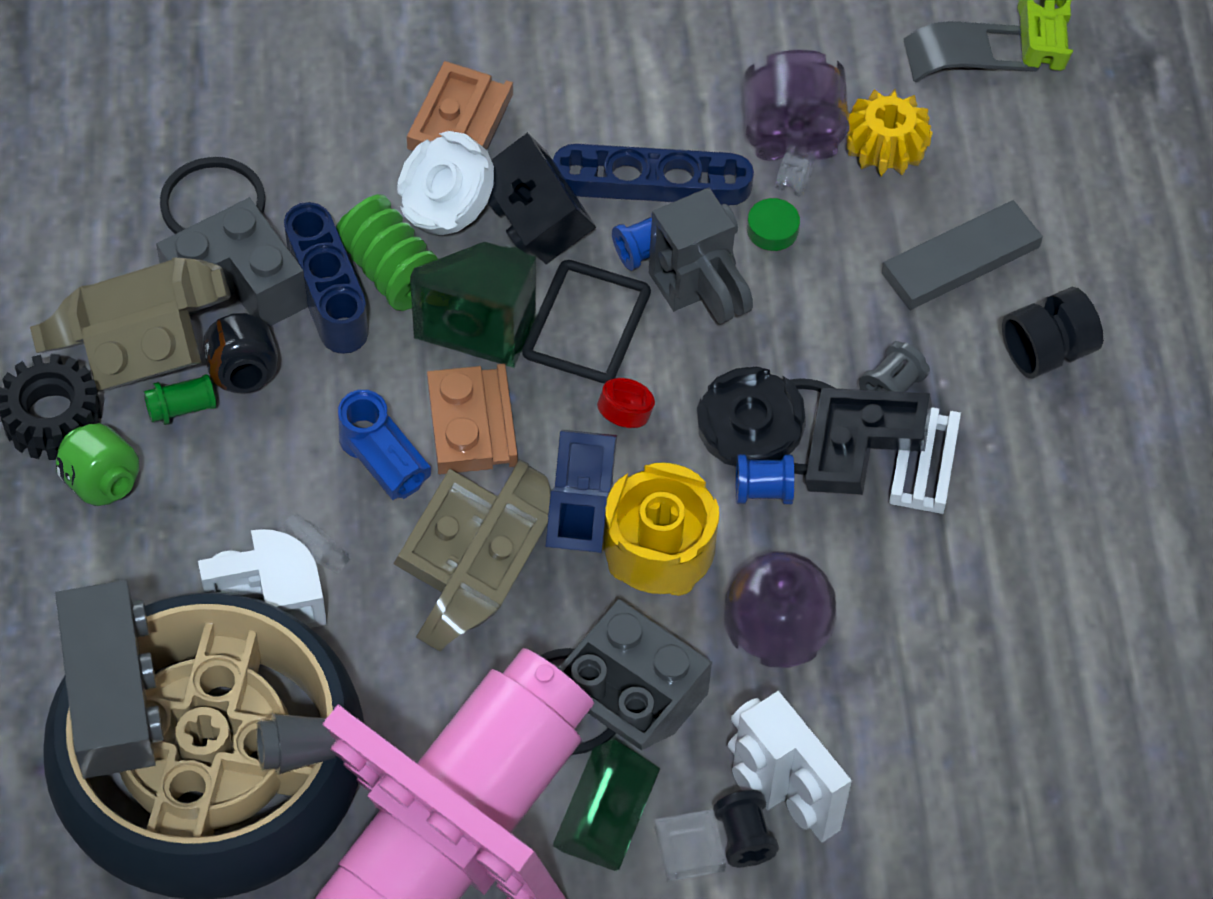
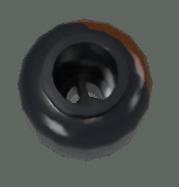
[203,313,278,393]

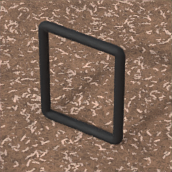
[522,260,651,383]

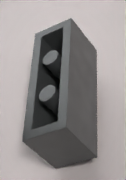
[55,580,164,779]

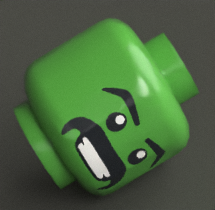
[56,423,140,506]

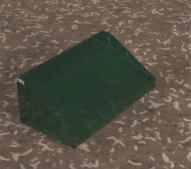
[553,739,660,871]

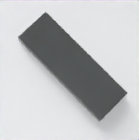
[881,200,1043,310]

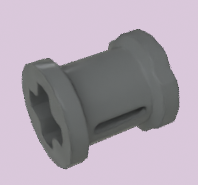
[859,341,930,392]

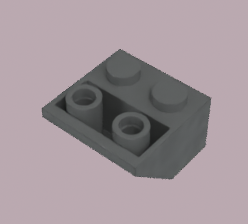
[558,599,712,751]

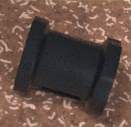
[713,790,779,868]

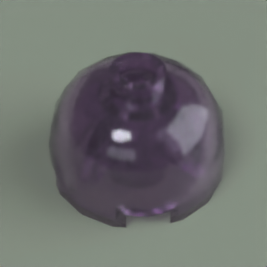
[724,551,836,668]

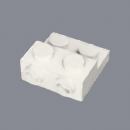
[728,691,852,843]

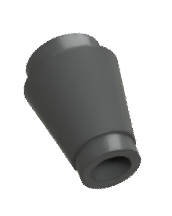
[256,714,337,775]

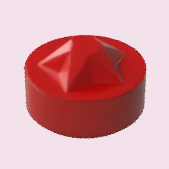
[597,378,655,428]

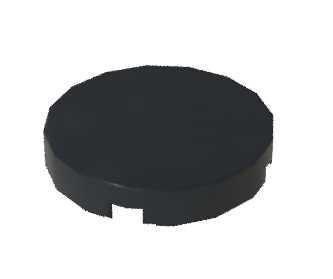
[697,366,806,467]

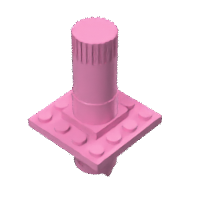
[315,648,594,899]

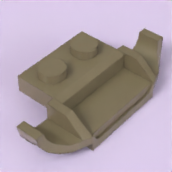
[30,257,231,391]
[393,459,551,652]

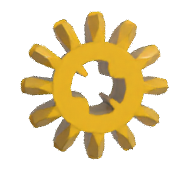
[844,88,932,177]

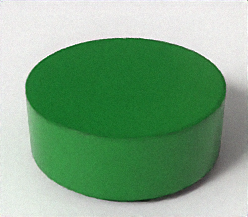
[747,198,800,251]

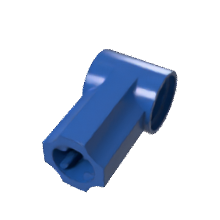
[338,390,431,500]

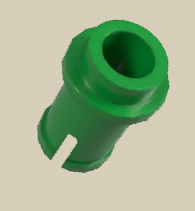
[143,374,216,425]

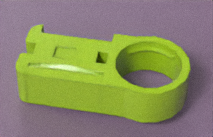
[1017,0,1073,71]

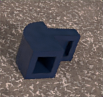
[545,429,617,553]

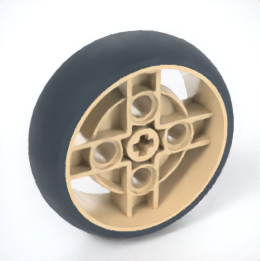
[43,593,364,899]

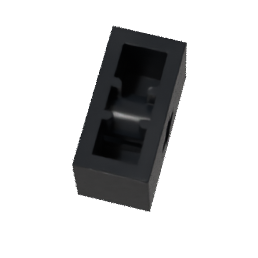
[488,132,596,264]

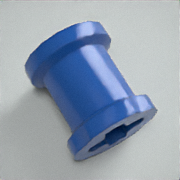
[612,213,652,271]
[735,454,795,505]

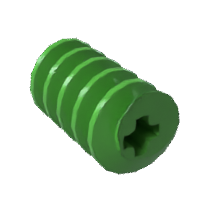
[336,194,439,311]

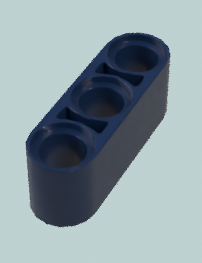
[284,202,368,354]

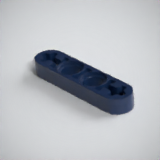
[553,144,754,206]

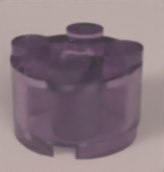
[743,50,849,161]

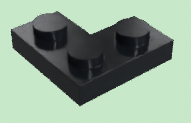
[806,388,932,495]

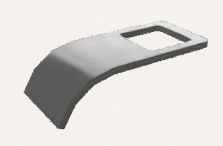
[904,21,1041,83]

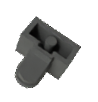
[649,187,753,324]

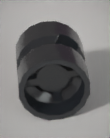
[1002,287,1104,379]

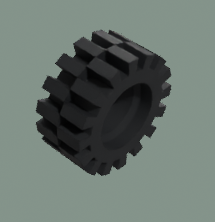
[0,354,102,460]

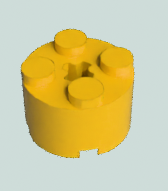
[604,463,719,596]

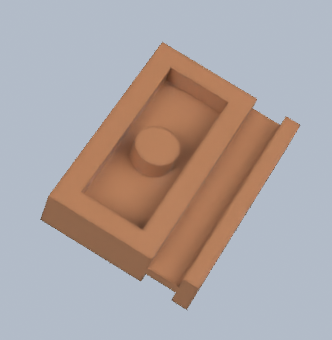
[407,61,513,151]
[427,364,517,475]

